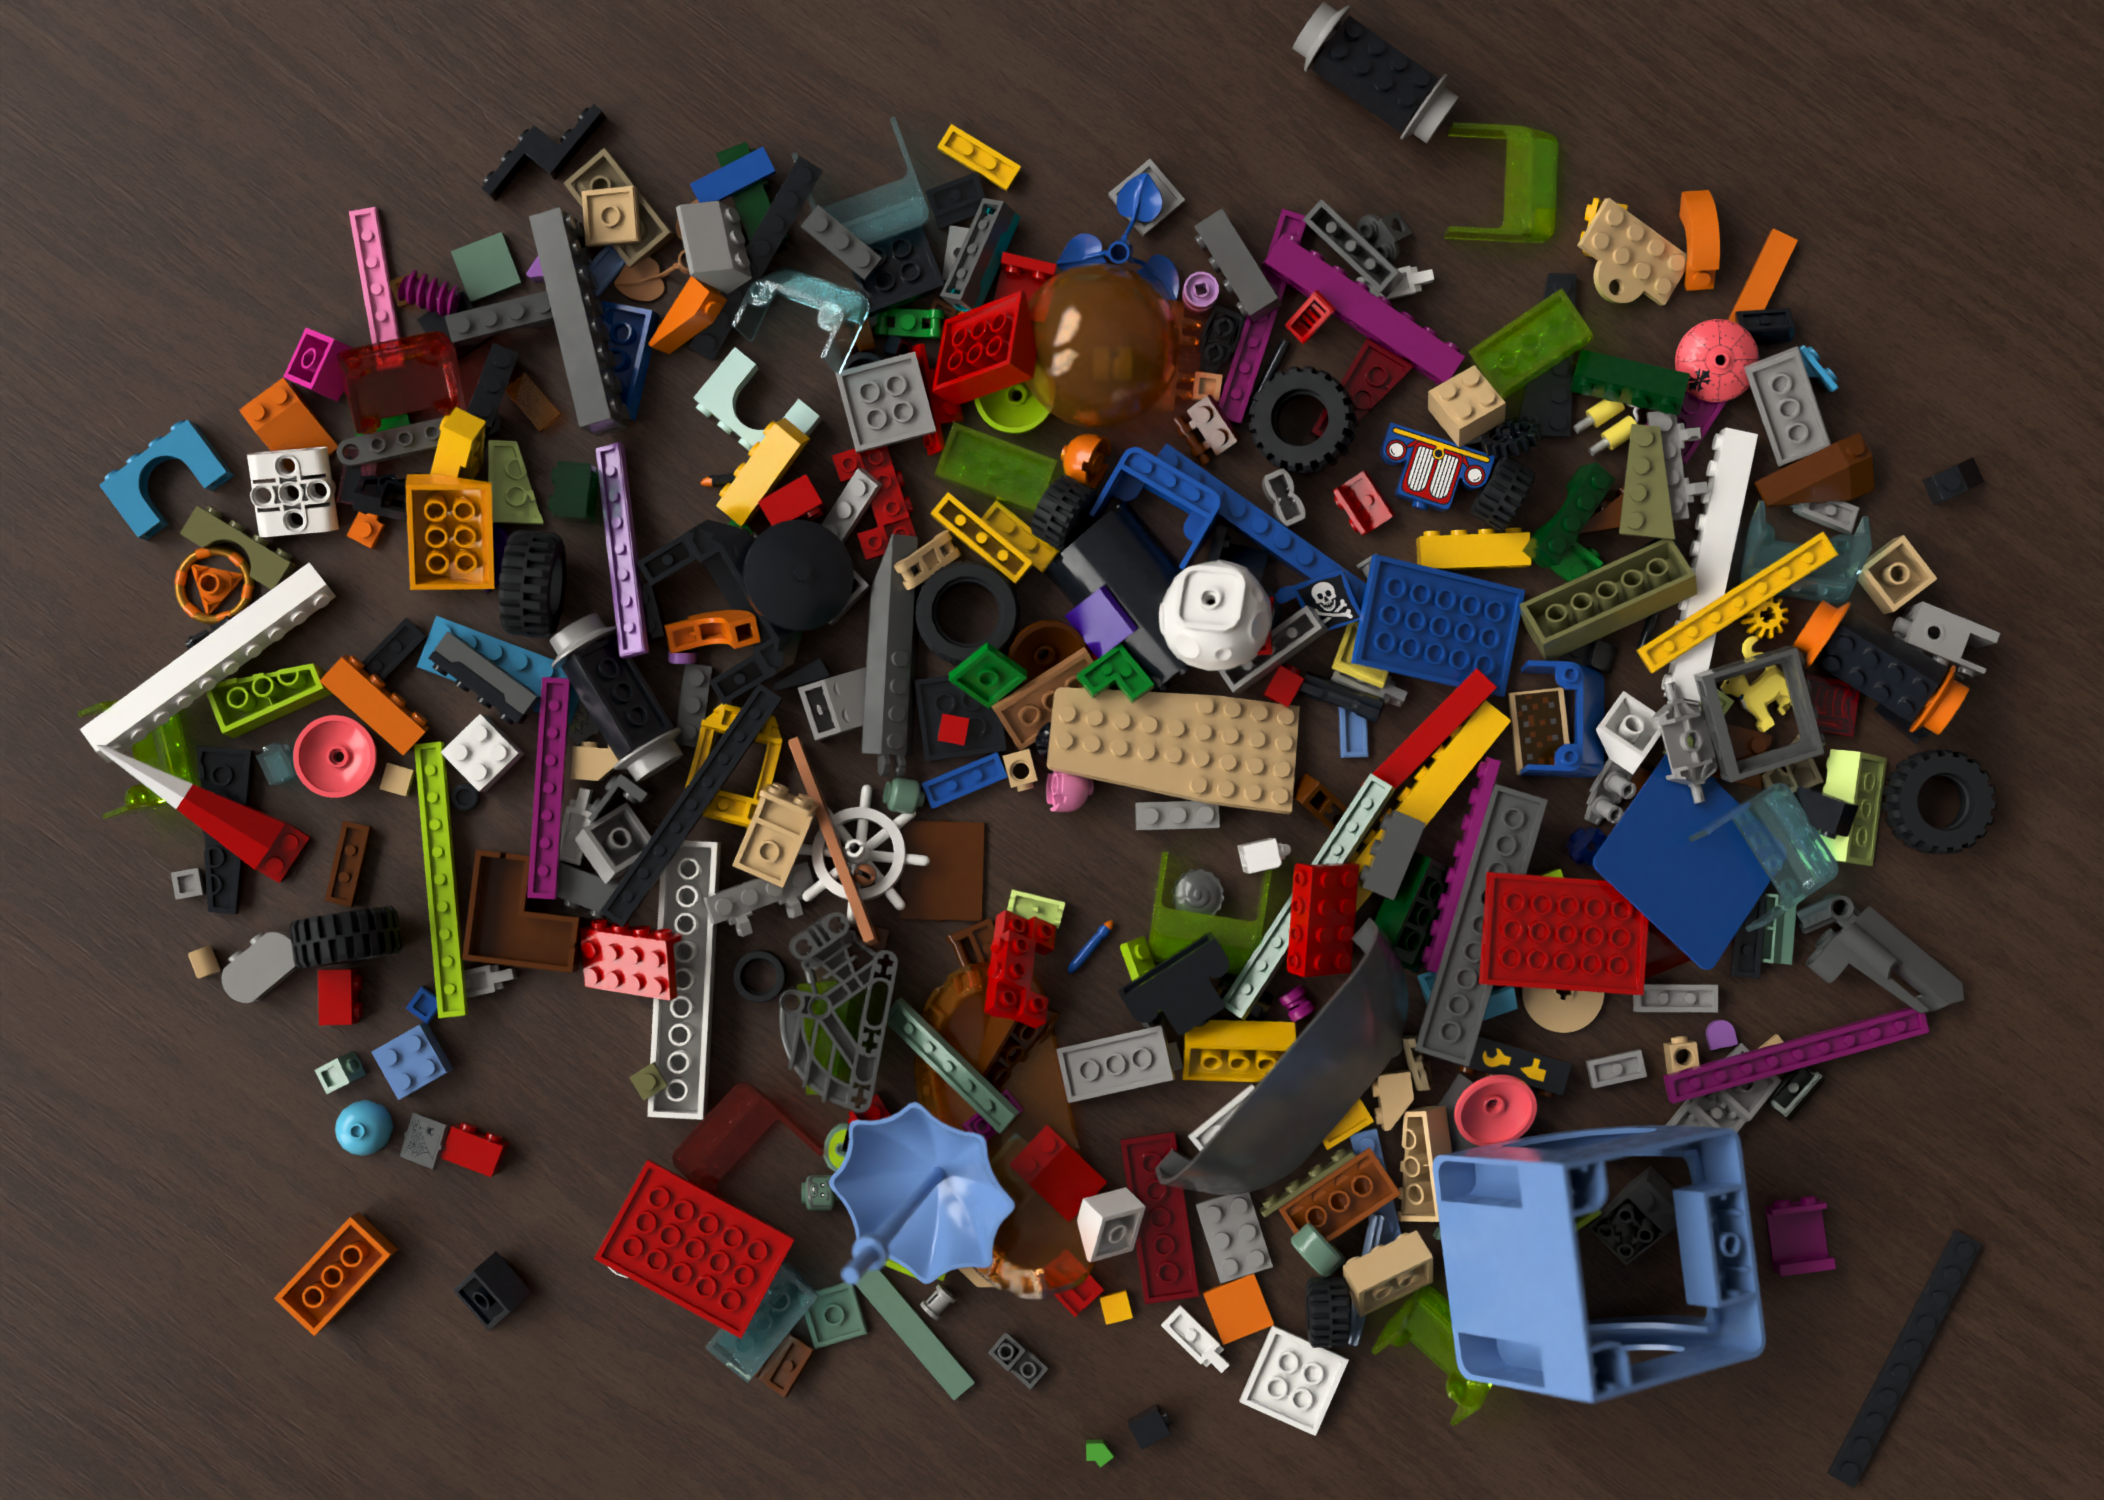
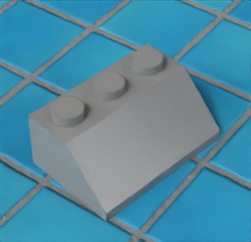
[676,201,752,294]

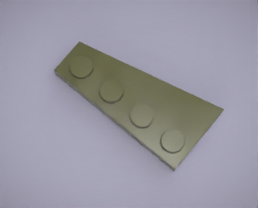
[1619,424,1675,540]

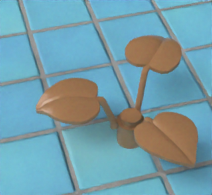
[614,199,739,317]

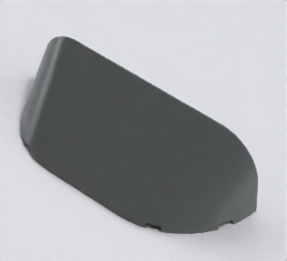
[1155,917,1408,1195]

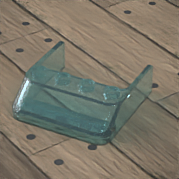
[791,117,929,255]
[1688,783,1838,932]

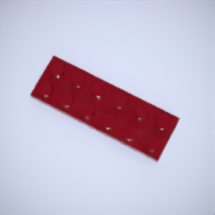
[1120,1131,1199,1304]

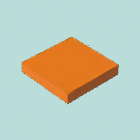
[1202,1273,1274,1345]

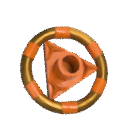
[174,545,255,625]

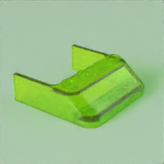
[1444,122,1558,243]
[1147,851,1272,974]

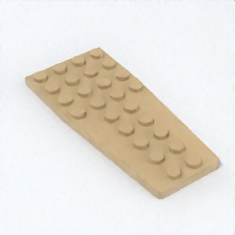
[1047,687,1300,814]

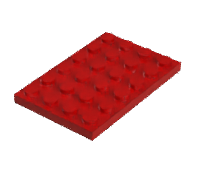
[1479,872,1649,995]
[594,1159,795,1339]

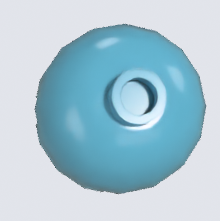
[335,1100,393,1156]

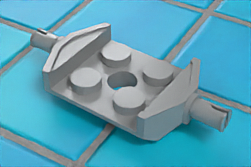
[1651,682,1718,803]

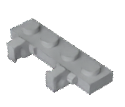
[1647,411,1708,521]
[703,861,814,937]

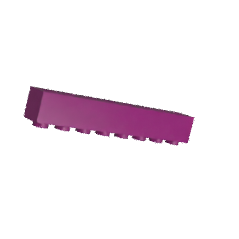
[1261,235,1465,385]

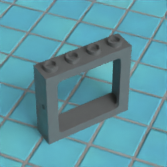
[1694,646,1825,783]

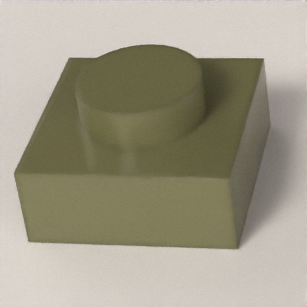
[629,1062,669,1101]

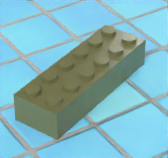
[1519,539,1697,661]

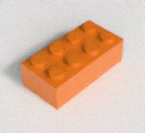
[274,1212,399,1336]

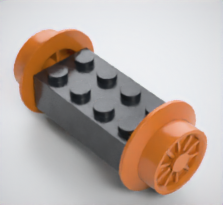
[1792,600,1969,735]

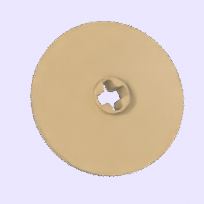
[1521,987,1604,1033]

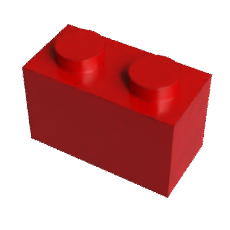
[318,968,363,1025]
[440,1122,508,1177]

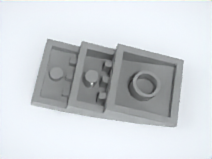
[1666,1043,1781,1132]

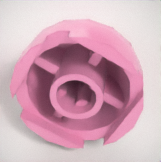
[1046,771,1094,812]

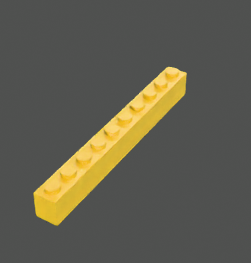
[1348,700,1511,912]

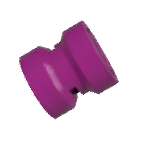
[1278,985,1315,1022]

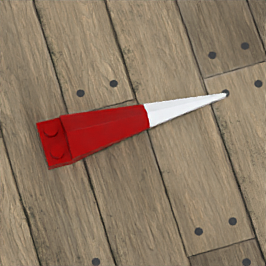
[96,744,310,883]

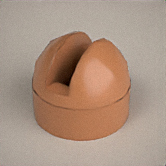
[854,864,877,886]

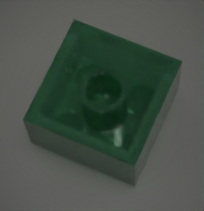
[549,460,599,524]

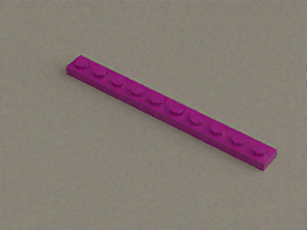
[1663,1007,1929,1104]

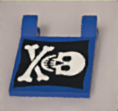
[1275,568,1361,630]

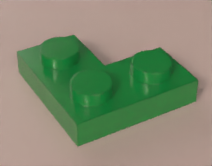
[1076,643,1154,703]

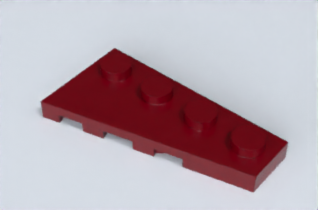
[1311,338,1414,438]

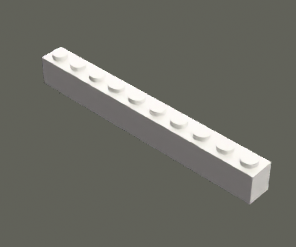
[1661,428,1758,703]
[80,563,336,763]

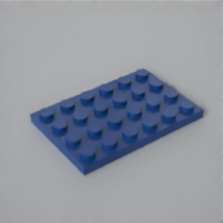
[1351,554,1525,697]

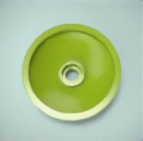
[974,358,1056,434]

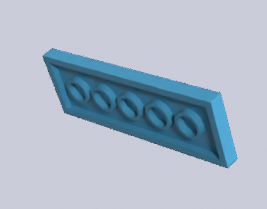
[417,616,581,725]

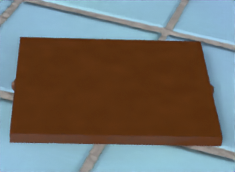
[900,819,985,922]

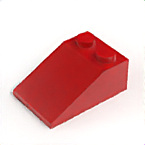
[1009,1124,1107,1223]

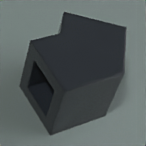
[883,335,912,357]

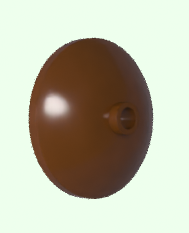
[1007,620,1087,689]

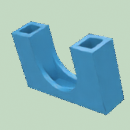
[99,419,235,540]

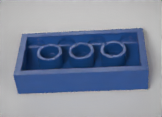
[601,301,660,421]

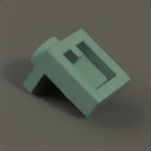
[315,1051,366,1094]

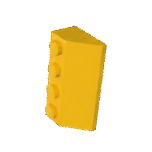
[1183,1020,1296,1082]

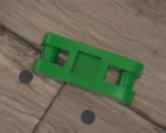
[873,308,945,340]

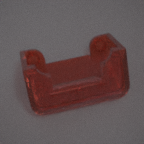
[336,331,466,434]

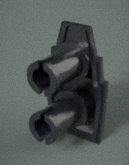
[1198,305,1246,374]

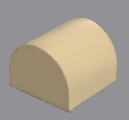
[188,945,221,979]

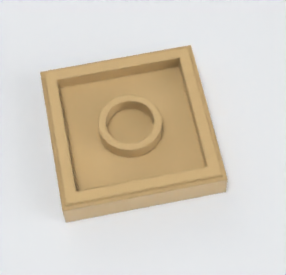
[581,186,641,247]

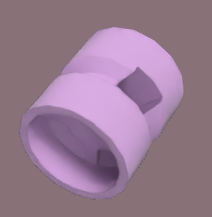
[1182,272,1219,314]

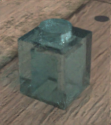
[256,742,298,786]

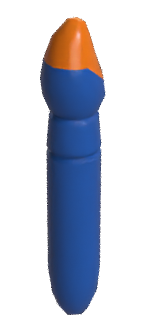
[1068,920,1114,973]

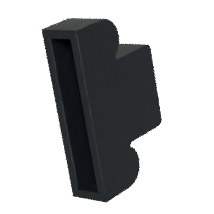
[1117,931,1230,1035]

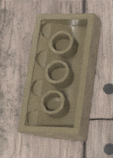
[564,148,677,268]

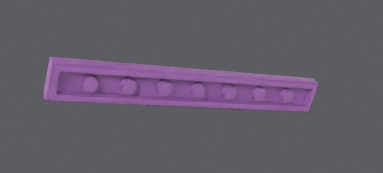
[596,442,649,659]

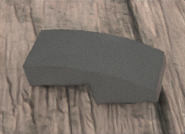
[988,1332,1050,1390]

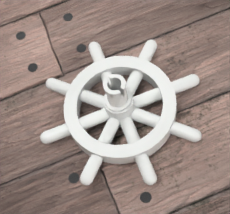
[798,784,930,925]

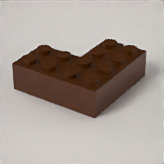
[462,849,585,973]

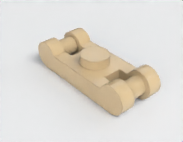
[894,530,961,590]

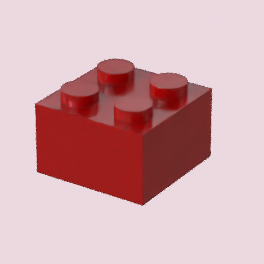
[758,474,827,526]

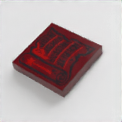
[1796,674,1860,737]

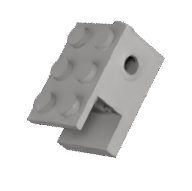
[1892,602,2000,681]

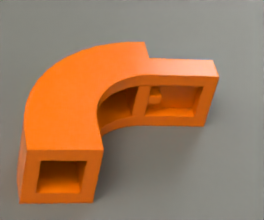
[1679,190,1720,291]
[664,610,761,654]

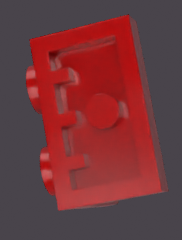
[994,252,1057,323]

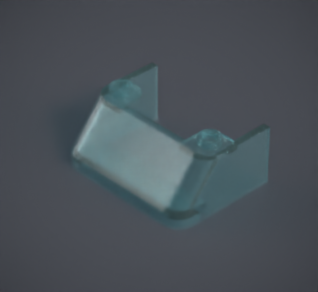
[732,267,870,374]
[1741,500,1872,604]

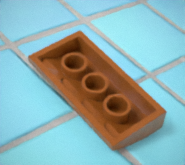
[1278,1147,1401,1242]

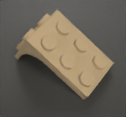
[732,782,819,888]

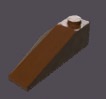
[974,1006,1061,1091]

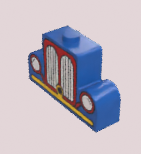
[1380,423,1495,512]

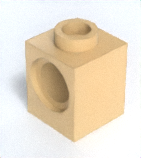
[1003,749,1038,792]
[1663,1036,1700,1074]

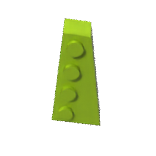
[206,663,333,738]

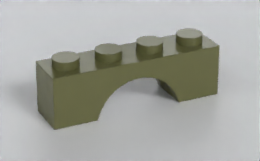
[180,505,298,590]

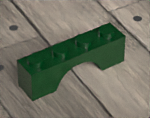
[1523,462,1616,568]

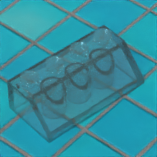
[705,1260,818,1383]

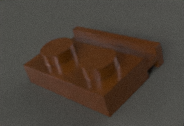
[752,1328,816,1398]

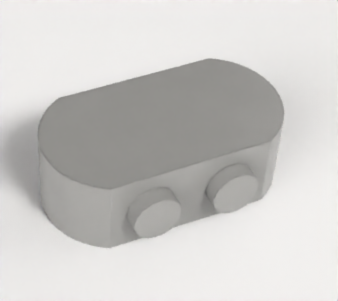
[222,931,298,1003]

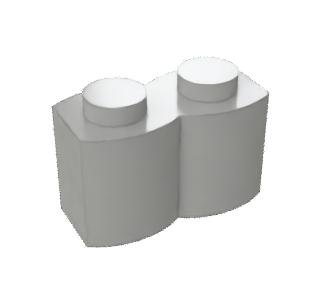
[1262,468,1305,528]

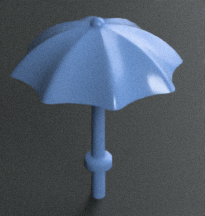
[829,1102,1014,1284]

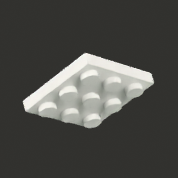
[1239,1325,1349,1436]

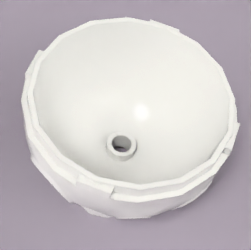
[1159,559,1272,671]

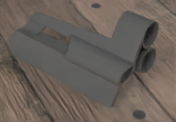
[1806,906,1964,1014]

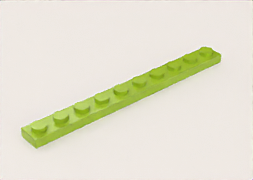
[414,741,468,1018]

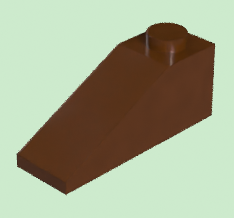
[1293,773,1371,835]

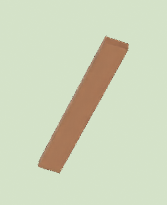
[788,737,879,946]

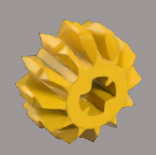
[1741,596,1789,639]

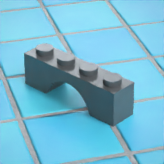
[445,291,555,349]

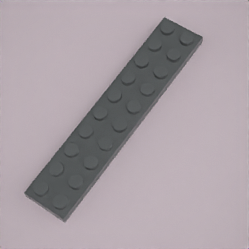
[1414,784,1548,1067]

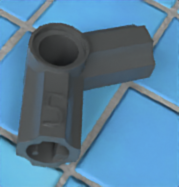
[1796,893,1861,934]

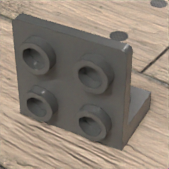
[588,774,656,822]

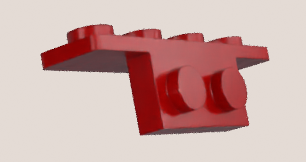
[909,343,964,456]

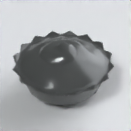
[1171,869,1225,922]

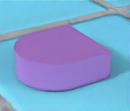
[668,651,698,664]
[1706,1020,1738,1050]

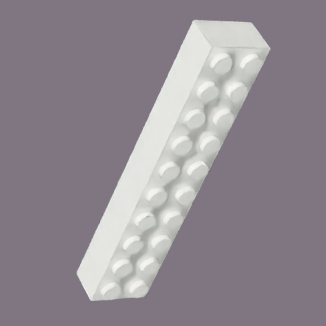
[647,840,721,1120]

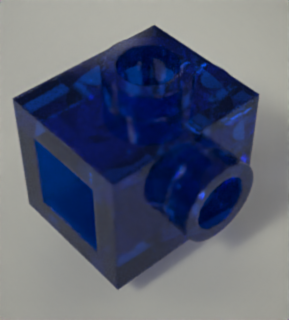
[1565,827,1607,866]

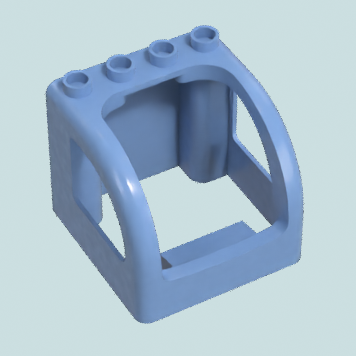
[1433,1125,1766,1403]

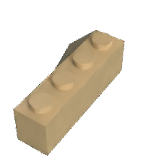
[1397,1106,1452,1222]

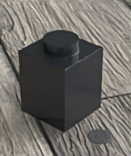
[1128,1404,1172,1450]

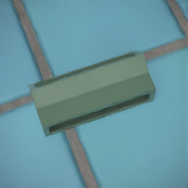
[1761,893,1797,965]

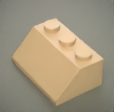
[1343,1230,1433,1317]

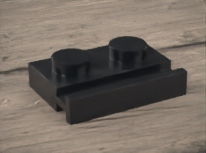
[925,172,986,229]

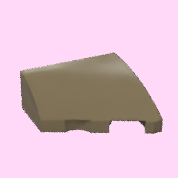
[1762,734,1823,804]
[1401,1033,1435,1091]

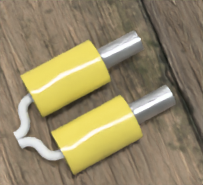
[1573,399,1639,456]

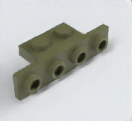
[1259,1148,1356,1217]

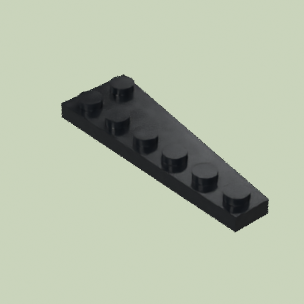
[1518,273,1576,438]
[197,746,254,914]

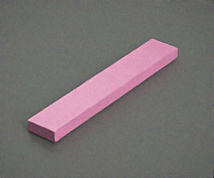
[349,207,406,373]

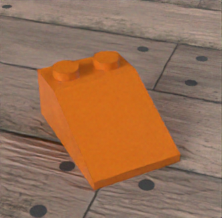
[239,378,338,471]

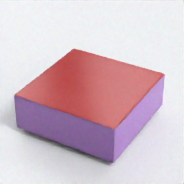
[937,713,970,746]

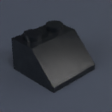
[453,1251,532,1331]

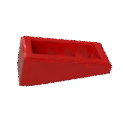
[1285,290,1336,345]

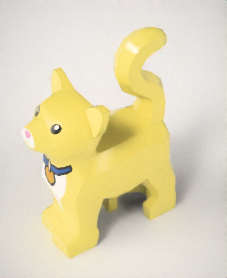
[1720,636,1792,732]

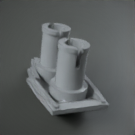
[1584,759,1636,825]

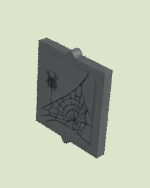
[400,1113,450,1170]

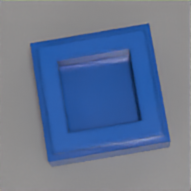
[406,985,438,1024]

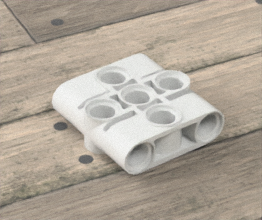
[247,447,339,537]

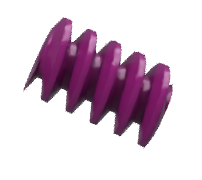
[397,269,460,317]

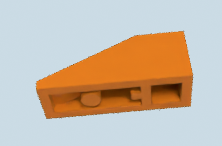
[648,276,727,354]

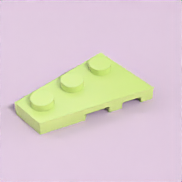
[488,440,544,525]

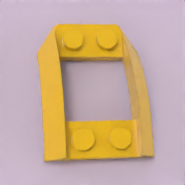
[685,703,782,831]

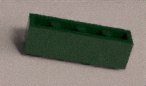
[716,142,790,254]
[1571,349,1690,416]

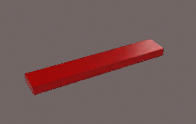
[1361,668,1497,789]

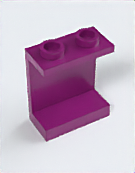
[1765,1196,1836,1276]

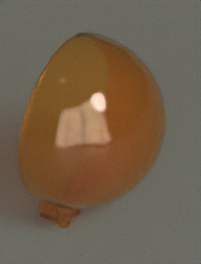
[1025,263,1201,428]

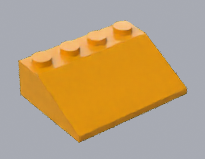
[406,474,495,590]

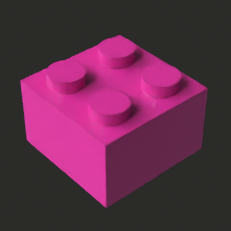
[283,328,360,402]

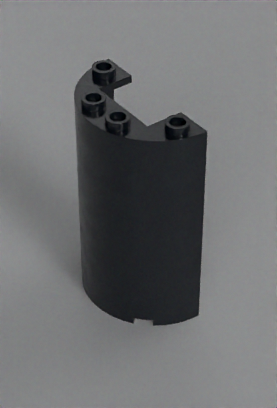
[1044,501,1214,693]

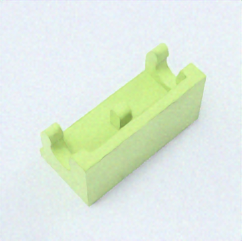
[1007,889,1065,929]

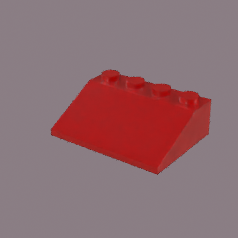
[932,290,1037,406]

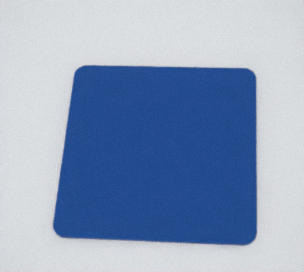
[1593,752,1786,970]

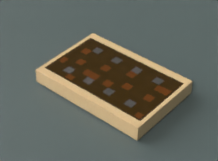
[1507,687,1570,775]

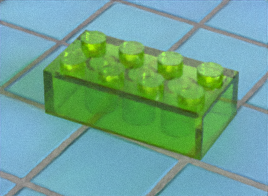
[1468,288,1594,400]
[935,422,1057,514]

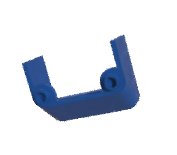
[1089,447,1222,570]
[1520,660,1604,778]

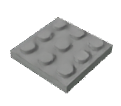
[835,351,937,453]

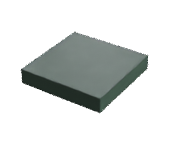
[451,232,523,304]
[799,1281,868,1349]

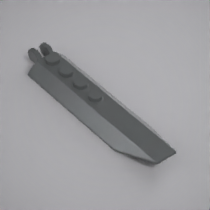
[861,534,921,777]

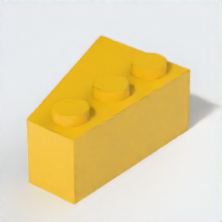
[430,407,486,480]

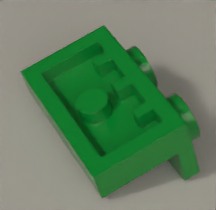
[1549,537,1604,582]

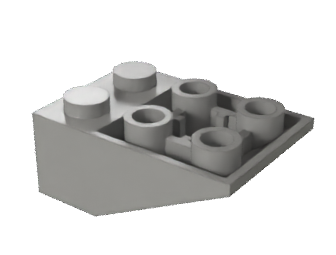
[798,667,866,741]

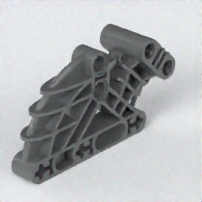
[779,912,898,1113]

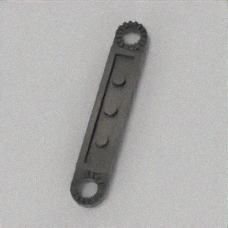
[337,413,501,468]

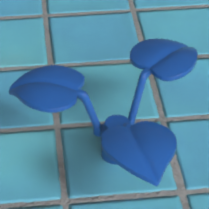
[1056,173,1180,302]

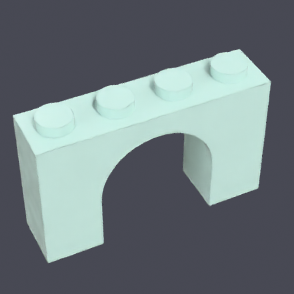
[693,347,822,451]

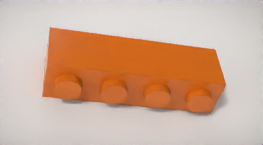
[320,654,429,756]

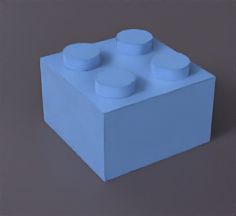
[371,1023,454,1100]

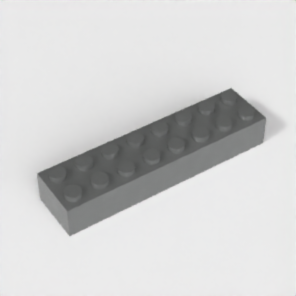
[529,207,629,437]

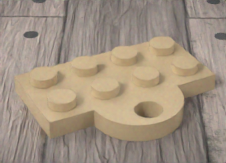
[1577,198,1687,305]

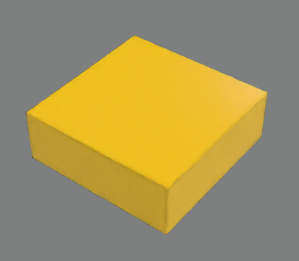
[1099,1290,1133,1325]

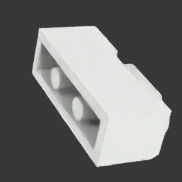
[1237,838,1291,874]

